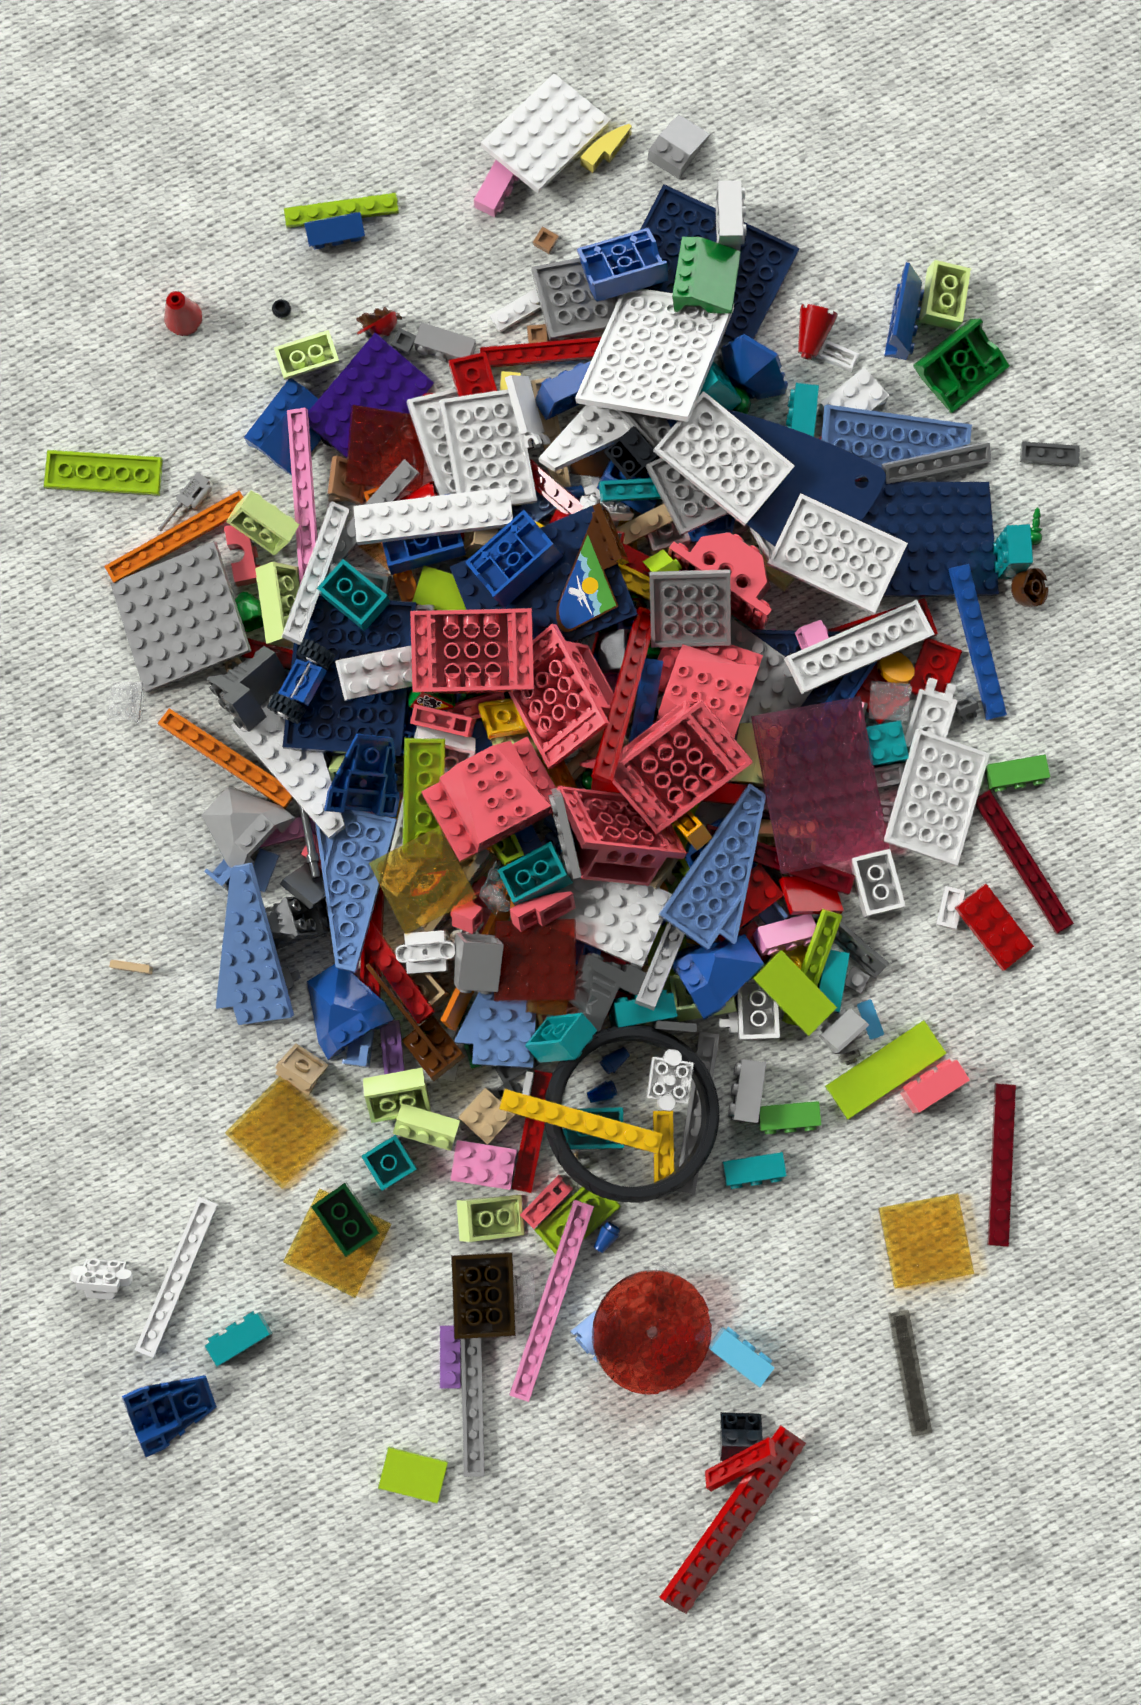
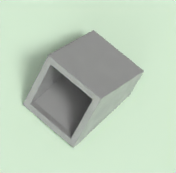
[454,933,503,994]

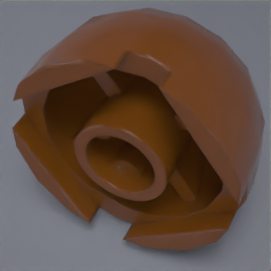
[1011,568,1049,607]

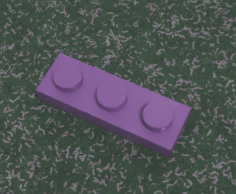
[380,1020,405,1075]
[440,1325,461,1388]

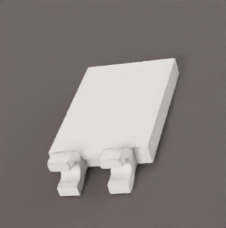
[505,375,550,448]
[905,678,958,748]

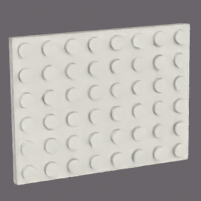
[575,289,734,422]

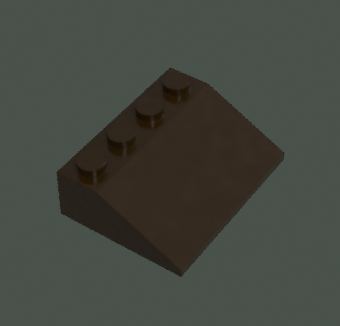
[451,1252,516,1339]

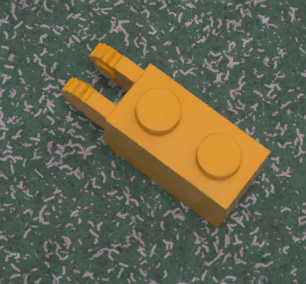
[672,810,712,851]

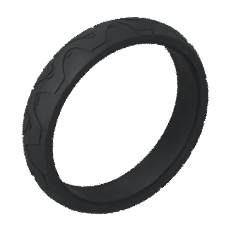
[544,1025,720,1203]

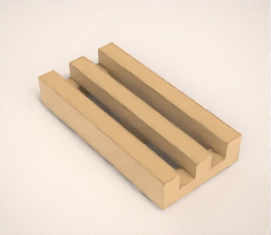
[109,960,153,974]

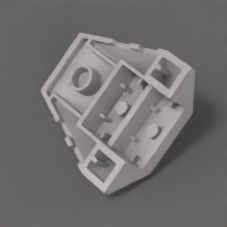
[201,786,295,868]

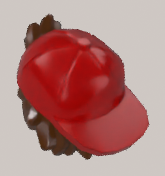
[356,307,402,338]

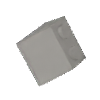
[819,1008,869,1054]

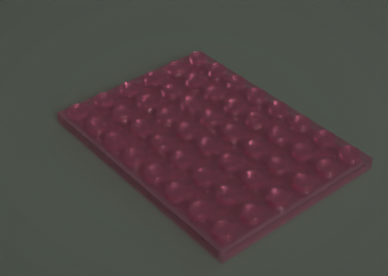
[751,696,889,874]

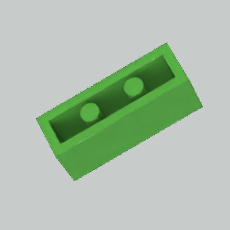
[985,754,1050,792]
[759,1101,821,1134]

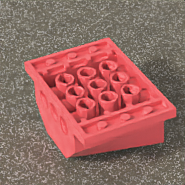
[668,532,772,630]
[410,608,534,694]
[508,624,614,769]
[656,644,763,738]
[612,699,752,834]
[421,737,556,862]
[556,786,687,886]

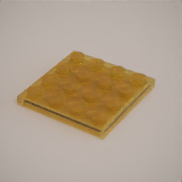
[369,826,477,934]
[225,1076,339,1189]
[283,1188,392,1298]
[878,1193,974,1289]

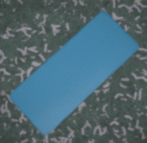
[857,999,884,1040]

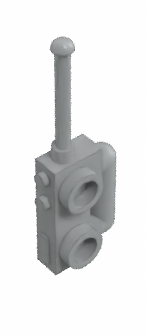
[158,472,212,531]

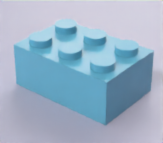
[707,1327,775,1388]

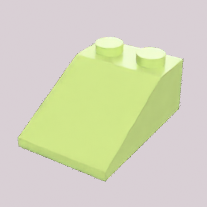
[457,1194,524,1242]

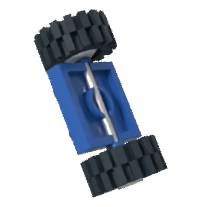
[267,639,335,724]

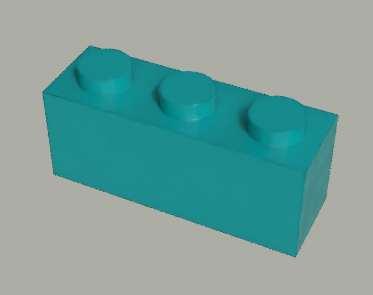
[818,950,850,1013]
[722,1152,787,1189]
[204,1311,272,1367]

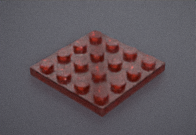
[345,405,425,493]
[494,919,576,1002]

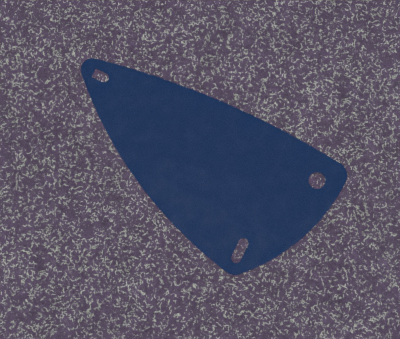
[666,409,886,546]

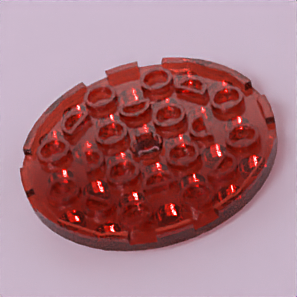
[592,1270,712,1395]

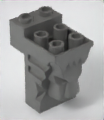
[207,646,288,732]
[265,897,331,950]
[566,953,647,1031]

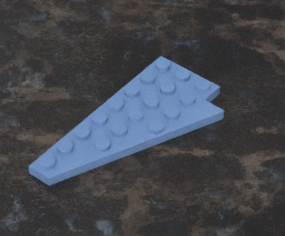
[821,405,972,480]
[658,784,766,950]
[315,810,397,973]
[216,863,294,1025]
[455,923,541,1068]

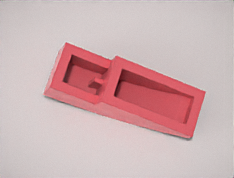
[509,891,576,932]

